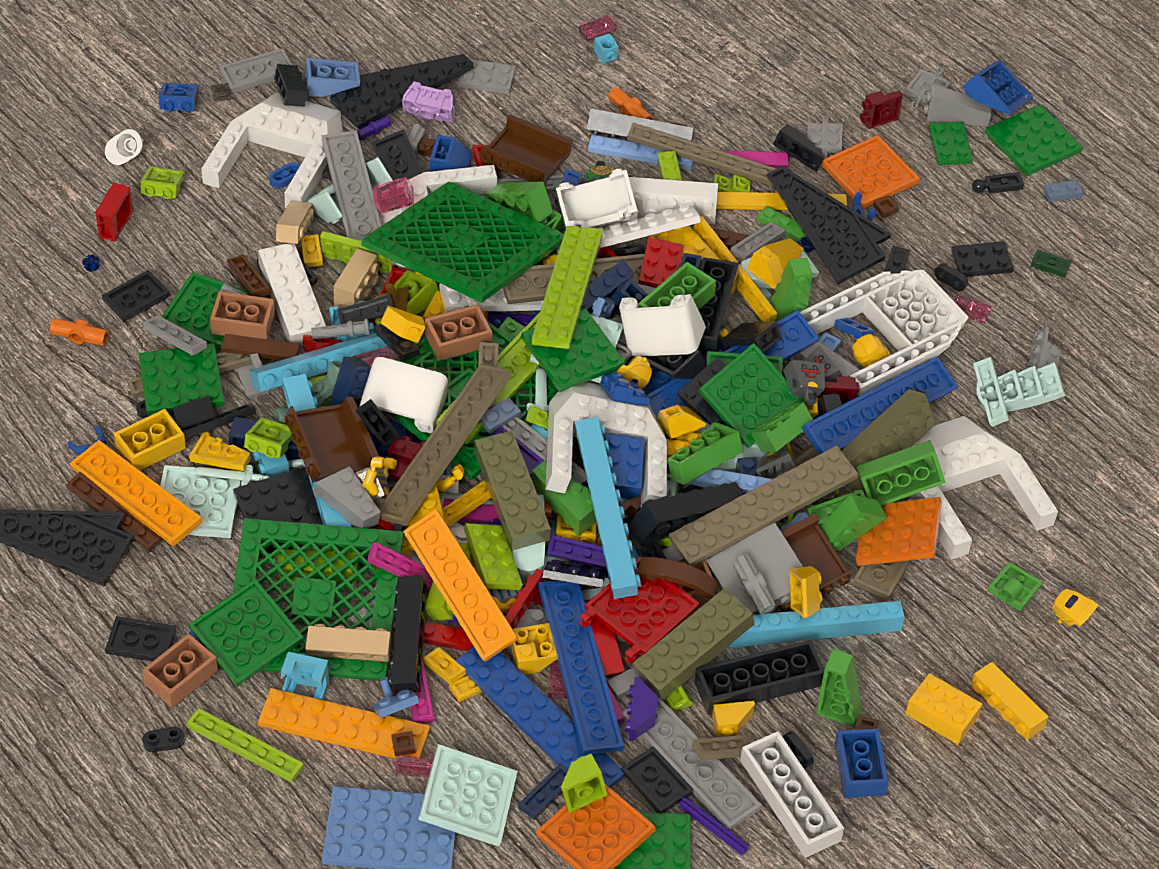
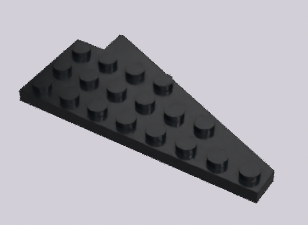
[330,54,474,129]
[767,166,891,285]
[0,509,134,586]

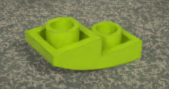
[712,174,750,192]

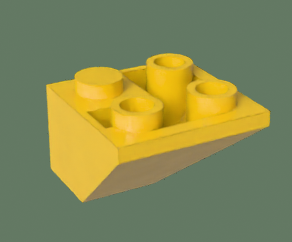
[657,405,706,438]
[511,623,557,675]

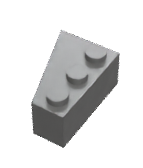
[314,467,381,529]

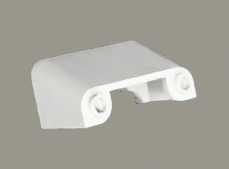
[556,169,638,228]
[619,294,706,356]
[359,357,448,433]

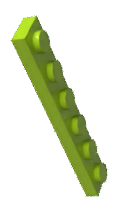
[187,708,304,783]

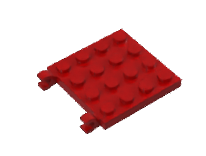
[579,557,700,665]

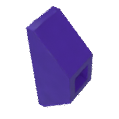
[625,677,658,741]

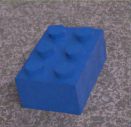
[604,433,644,499]
[834,729,888,798]

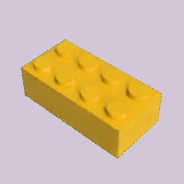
[650,225,720,265]

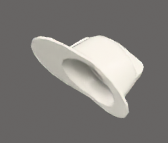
[105,129,144,165]

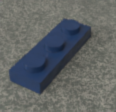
[518,764,568,820]

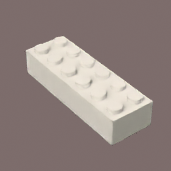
[629,177,718,225]
[258,243,326,347]
[740,731,844,858]

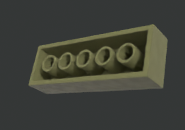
[841,389,936,491]
[474,431,551,551]
[633,587,755,700]

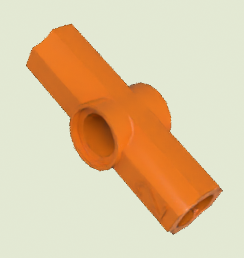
[608,86,653,120]
[49,318,109,346]

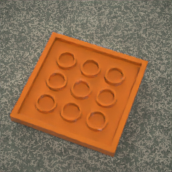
[821,135,920,209]
[856,497,942,566]
[535,784,656,869]

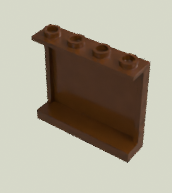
[479,114,573,184]
[284,396,379,483]
[778,514,853,612]

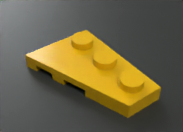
[189,432,251,471]

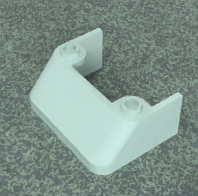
[305,157,393,224]

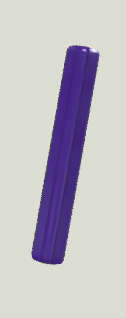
[679,797,749,855]

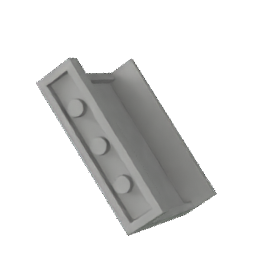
[706,522,803,615]

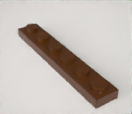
[66,472,163,553]

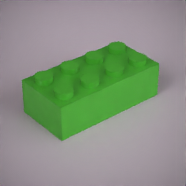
[638,262,716,310]
[856,440,946,506]

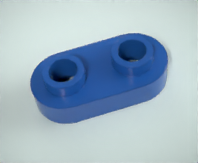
[269,163,301,188]

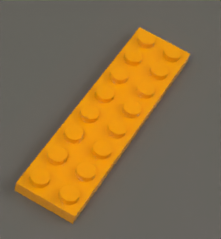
[69,440,203,547]
[403,509,519,662]
[258,688,430,764]

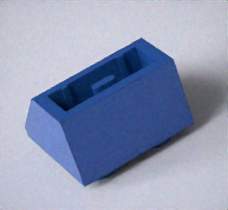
[430,135,472,172]

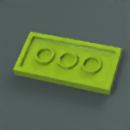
[320,231,395,273]
[464,523,523,590]

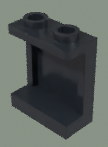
[721,321,782,353]

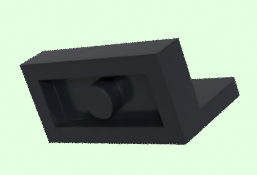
[172,396,216,429]

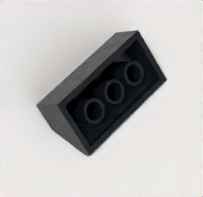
[633,350,707,379]

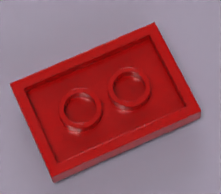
[638,237,684,288]

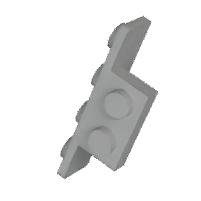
[1028,326,1061,369]

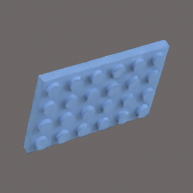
[322,786,456,869]

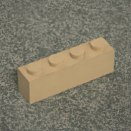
[276,201,314,244]
[306,624,392,662]

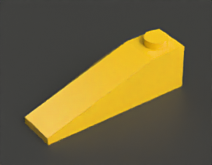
[747,238,804,290]

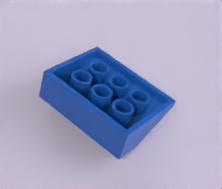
[963,59,1033,115]

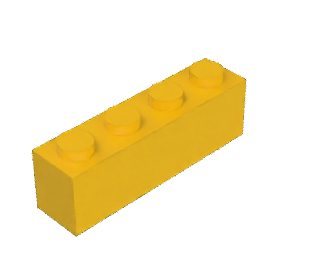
[971,662,1048,740]

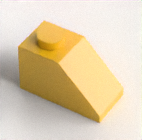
[381,306,426,343]
[712,701,755,737]

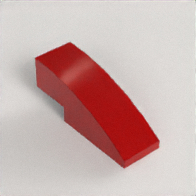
[591,618,625,678]

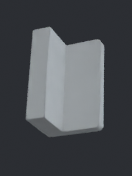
[237,353,270,398]

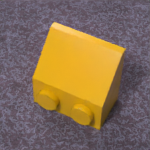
[789,566,822,618]

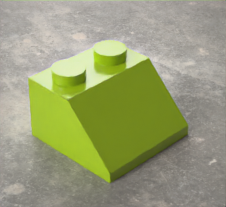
[561,754,608,813]

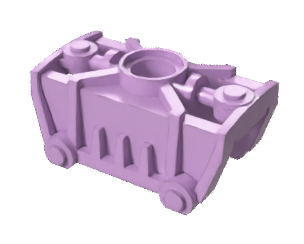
[402,82,455,124]

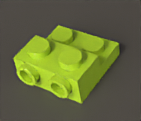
[141,166,185,199]
[244,417,292,459]

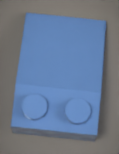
[304,58,360,97]

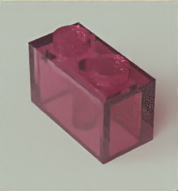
[373,177,414,214]

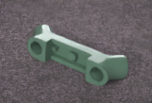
[273,361,342,425]

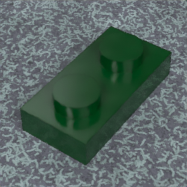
[1031,250,1071,278]

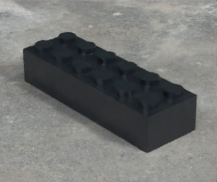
[697,257,739,354]
[629,482,744,545]
[694,640,824,715]

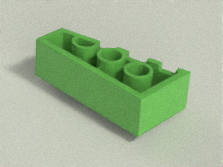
[486,182,553,223]
[769,257,813,322]
[667,422,743,485]
[532,460,596,537]
[816,648,863,728]

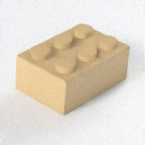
[334,249,380,309]

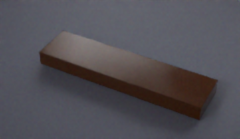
[227,255,271,297]
[221,334,300,360]

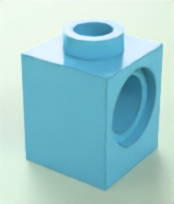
[594,34,619,63]

